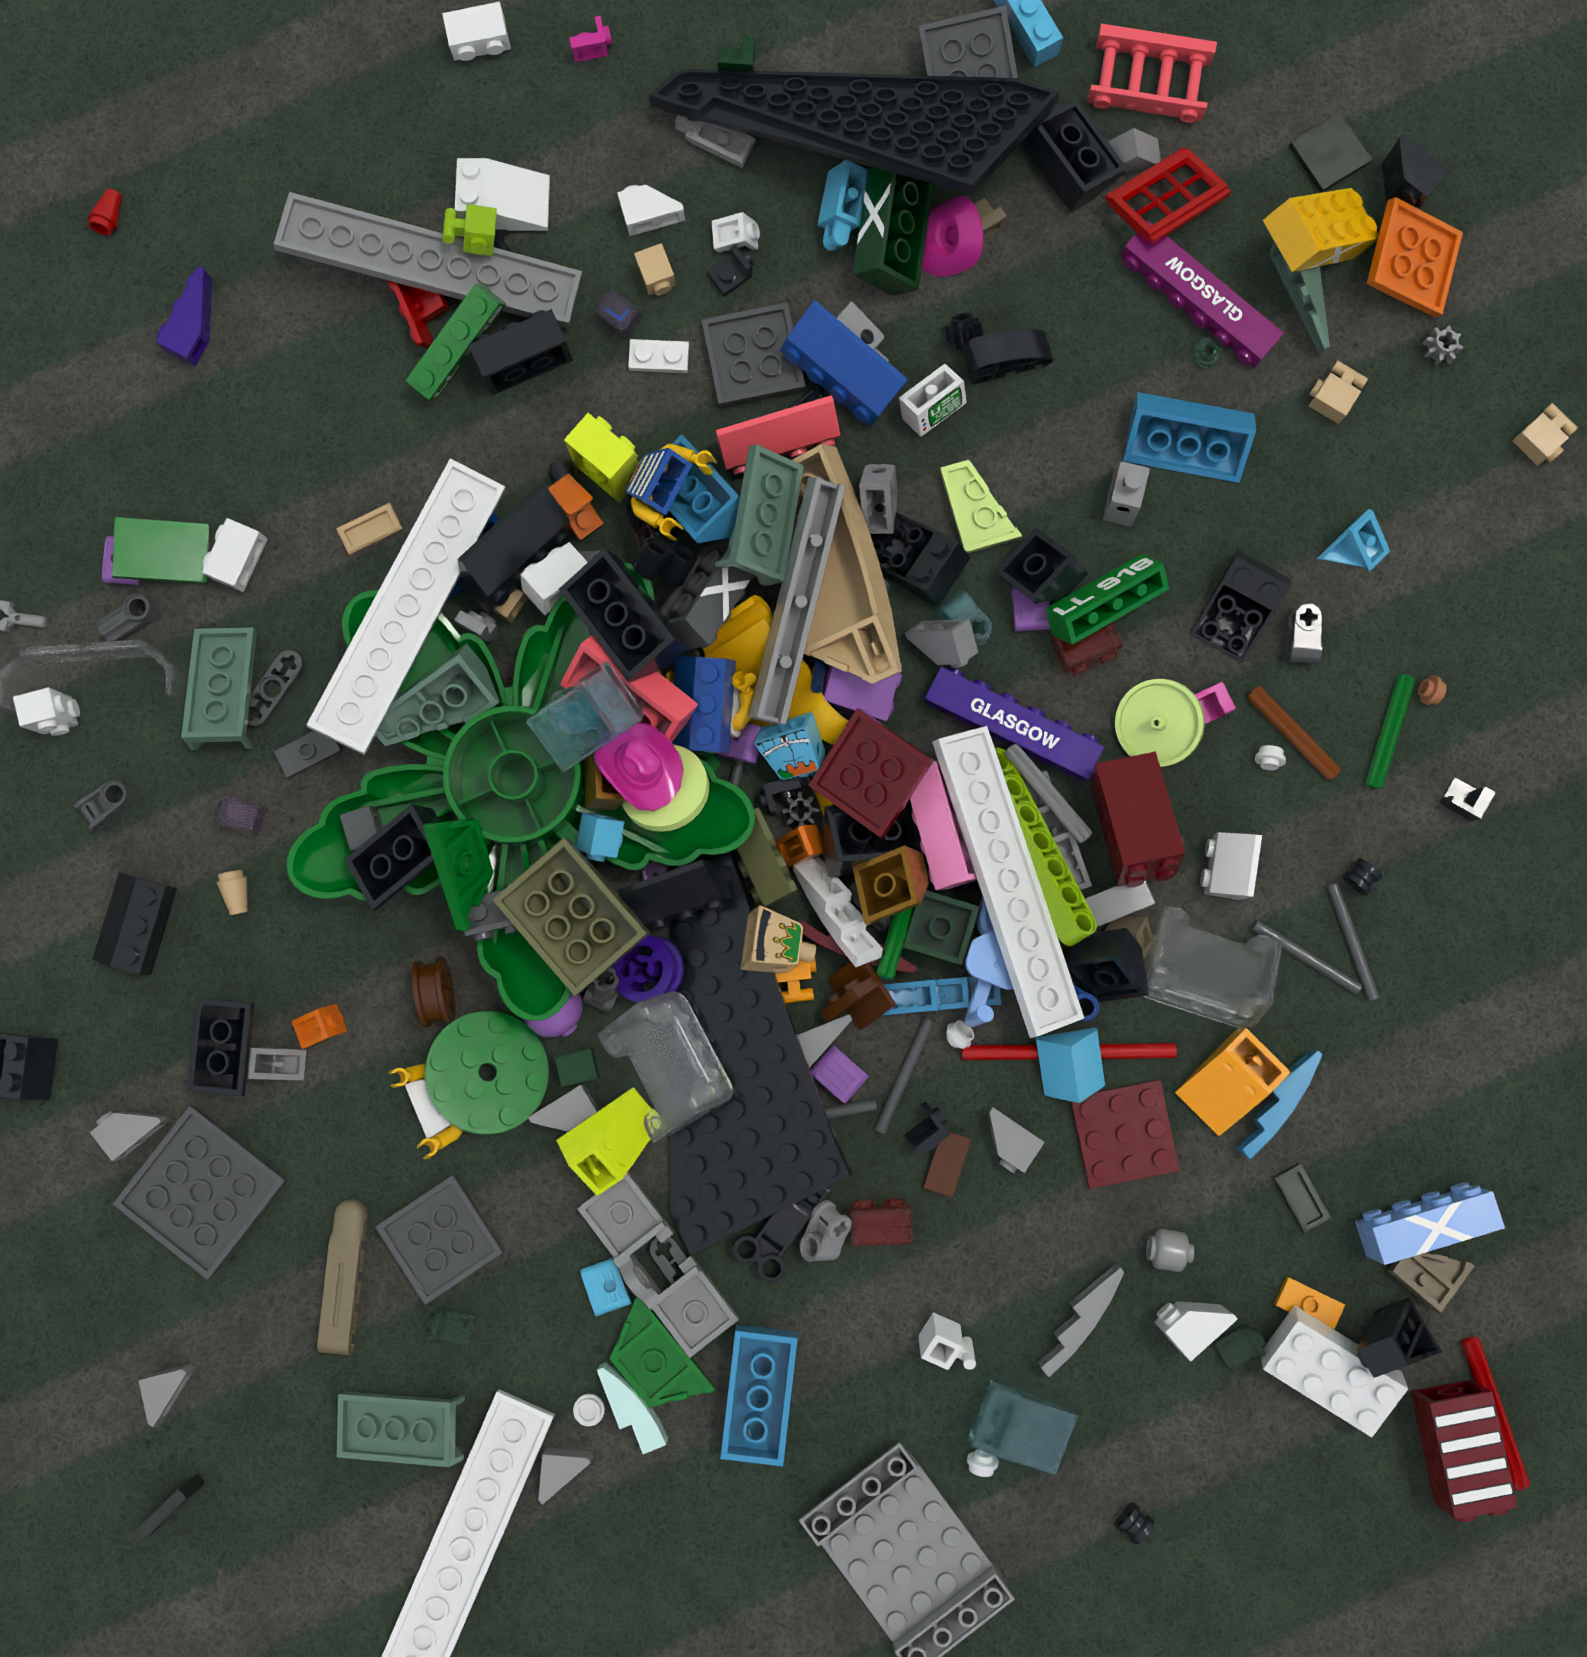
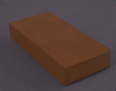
[923,1130,971,1198]

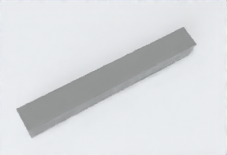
[748,477,846,725]

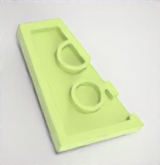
[940,460,1022,554]

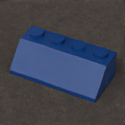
[780,300,908,427]

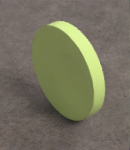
[1115,679,1205,767]
[622,745,709,832]

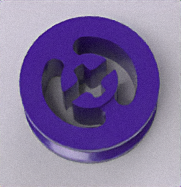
[611,935,684,1003]

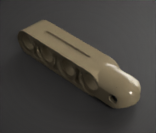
[317,1199,368,1355]

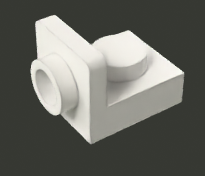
[712,212,760,253]

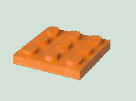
[1366,197,1463,318]

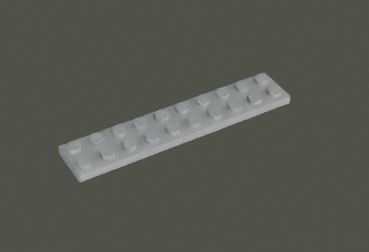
[274,192,582,328]

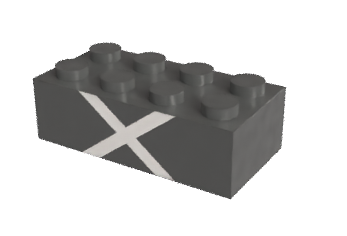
[660,538,756,652]

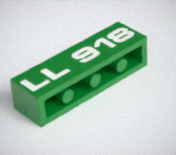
[405,284,507,400]
[1045,554,1169,645]

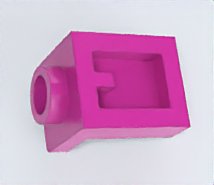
[569,16,612,62]

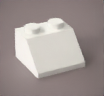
[1200,832,1262,900]
[1154,1301,1238,1361]

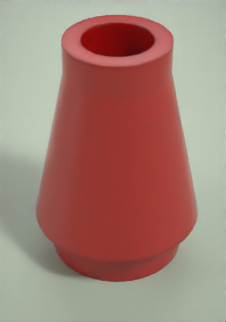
[88,189,123,236]

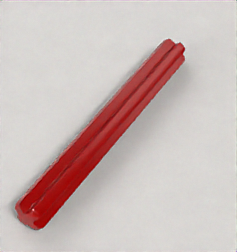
[1461,1336,1530,1490]

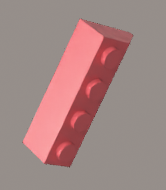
[716,395,840,476]
[560,634,698,742]

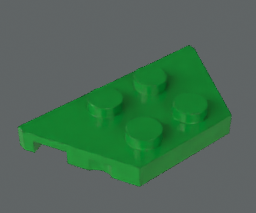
[423,819,494,931]
[610,1297,716,1408]

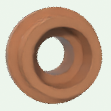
[1418,675,1447,705]

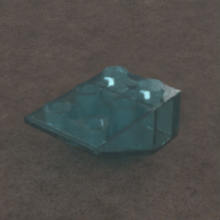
[526,661,644,773]
[969,1379,1078,1475]

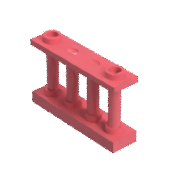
[1087,24,1217,123]

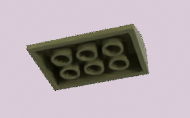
[493,838,651,996]

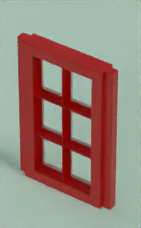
[1105,147,1231,244]

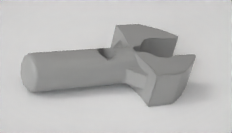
[0,600,47,633]

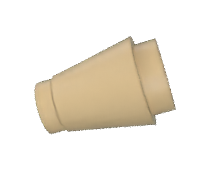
[216,869,248,915]

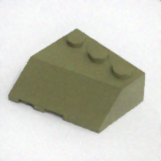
[732,807,798,908]

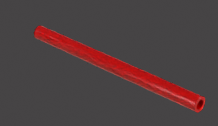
[961,1043,1177,1060]

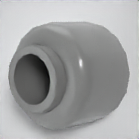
[1146,1229,1194,1272]

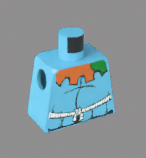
[754,712,825,787]

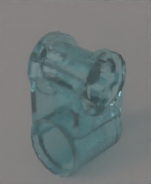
[938,589,992,647]

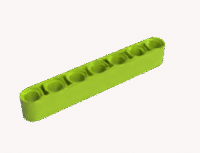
[995,748,1097,946]

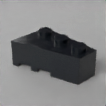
[1357,1297,1442,1378]

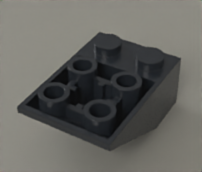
[871,512,970,607]
[1190,550,1291,663]
[0,1032,58,1100]

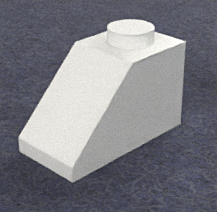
[617,185,685,236]

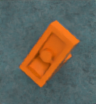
[548,473,604,541]

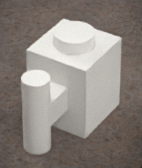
[918,1312,976,1370]

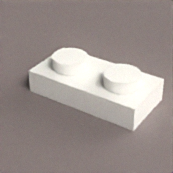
[628,339,689,373]

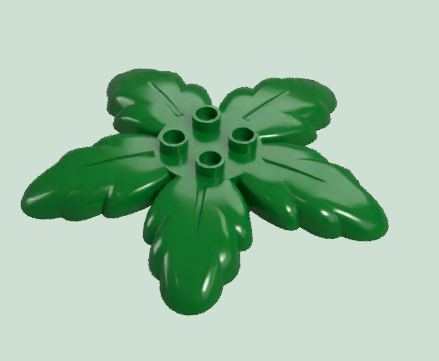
[286,562,755,1021]

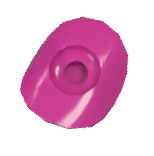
[921,195,983,277]
[594,721,684,812]

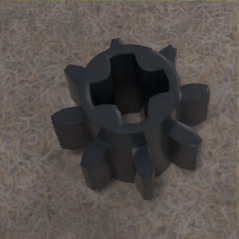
[945,313,983,350]

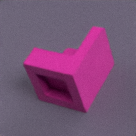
[1195,682,1236,724]

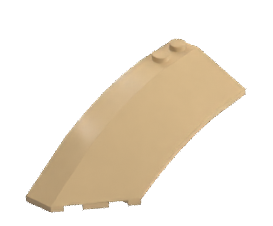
[792,444,902,684]

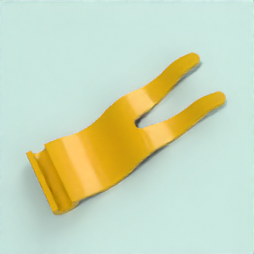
[701,595,904,815]

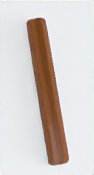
[1247,686,1341,780]

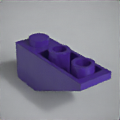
[156,265,212,367]

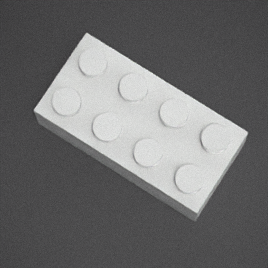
[1260,1305,1408,1437]

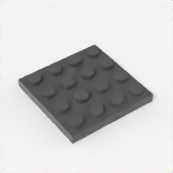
[112,1105,288,1280]

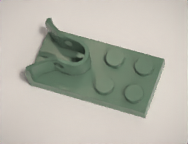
[715,444,804,586]
[181,627,257,750]
[337,1391,465,1467]

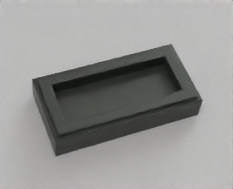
[1272,1163,1332,1233]

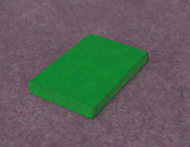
[112,517,209,584]

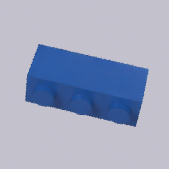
[672,657,736,753]

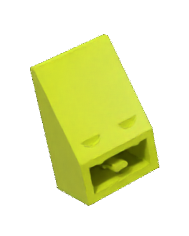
[556,1087,662,1196]

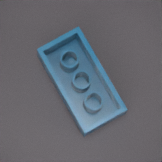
[720,1324,798,1467]

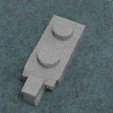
[675,115,756,169]

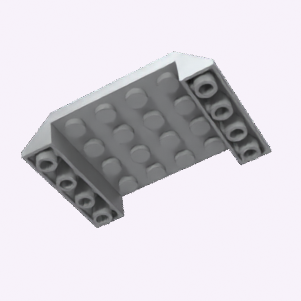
[799,1442,1015,1657]

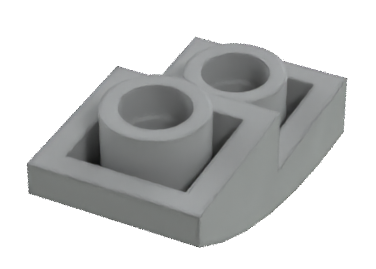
[454,610,499,642]

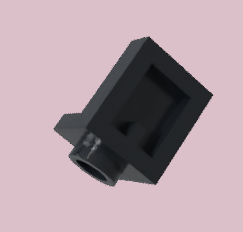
[707,245,754,297]
[759,776,801,816]

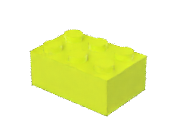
[564,413,639,503]

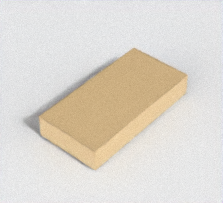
[336,503,404,556]

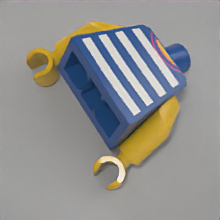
[625,444,717,541]

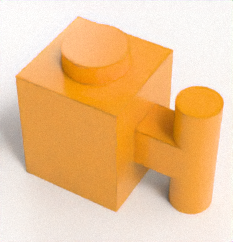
[775,957,817,1003]

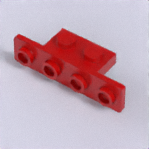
[387,280,449,349]

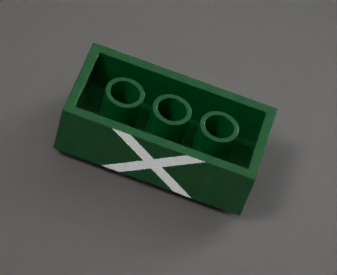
[853,166,934,295]

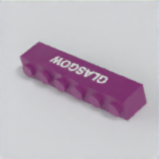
[1120,220,1284,368]

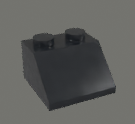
[1382,134,1450,209]
[995,528,1088,604]
[1066,928,1149,1002]

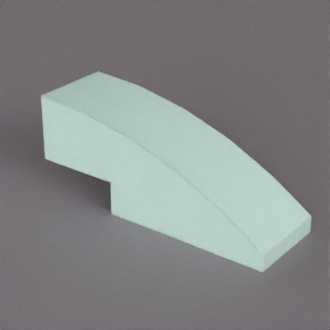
[597,1362,668,1454]

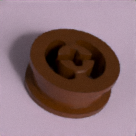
[412,957,456,1028]

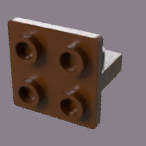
[820,961,896,1030]

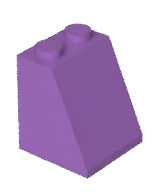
[809,656,902,722]

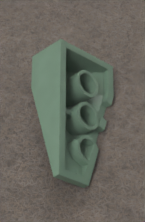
[1269,241,1330,357]
[376,644,499,746]

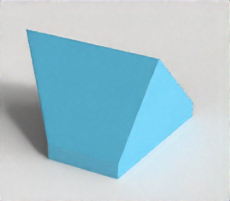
[1316,509,1390,572]

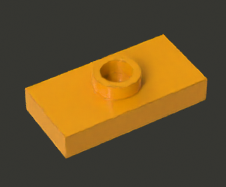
[1274,1276,1345,1329]

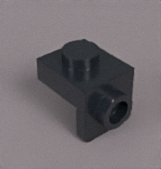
[905,1101,950,1157]

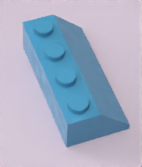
[1123,392,1256,483]
[669,434,740,543]

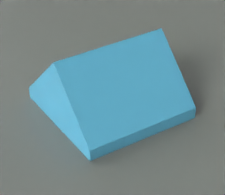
[1036,1028,1105,1103]

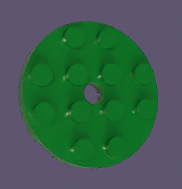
[424,1011,549,1135]

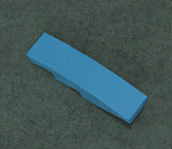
[883,976,1002,1015]
[1236,1050,1322,1159]

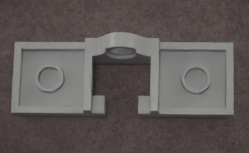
[577,1171,739,1358]

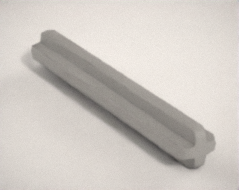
[1005,744,1092,843]

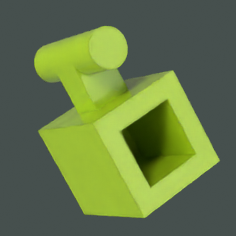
[442,204,497,256]

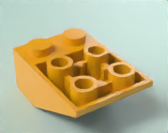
[1174,1028,1291,1136]

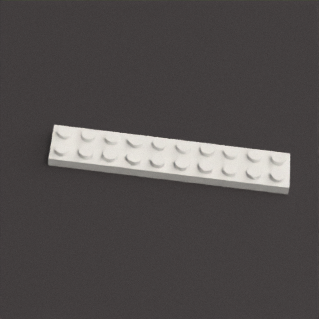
[307,459,505,755]
[932,726,1084,1038]
[382,1389,555,1657]

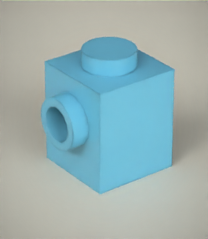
[576,812,624,861]

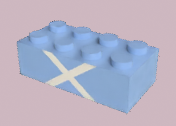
[1355,1182,1505,1265]

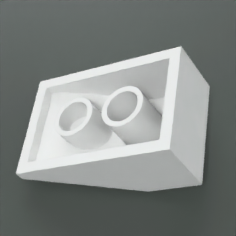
[455,158,550,231]

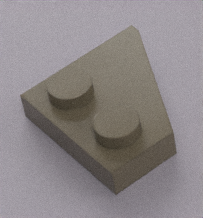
[1388,1252,1474,1313]

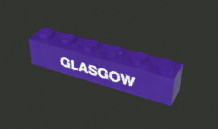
[923,666,1104,783]

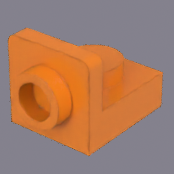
[291,1004,347,1049]

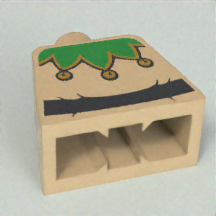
[740,905,816,973]

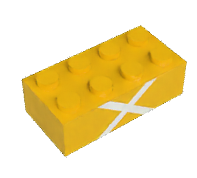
[1263,188,1379,272]

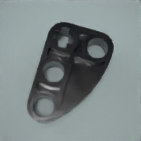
[963,329,1054,385]

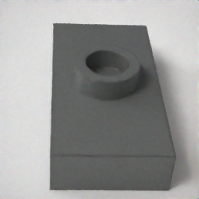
[273,731,343,779]

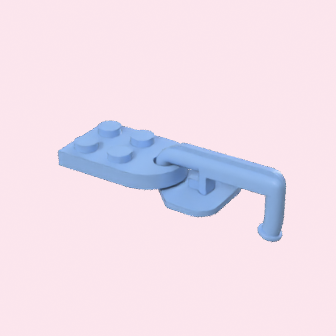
[965,895,1013,1027]

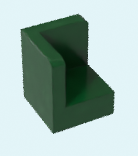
[718,36,755,71]
[555,1048,600,1087]

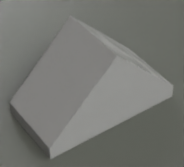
[1108,128,1161,172]
[247,1046,307,1080]
[138,1364,196,1427]
[538,1448,594,1505]

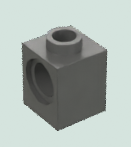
[340,806,383,851]

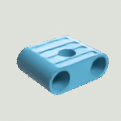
[580,1257,632,1317]

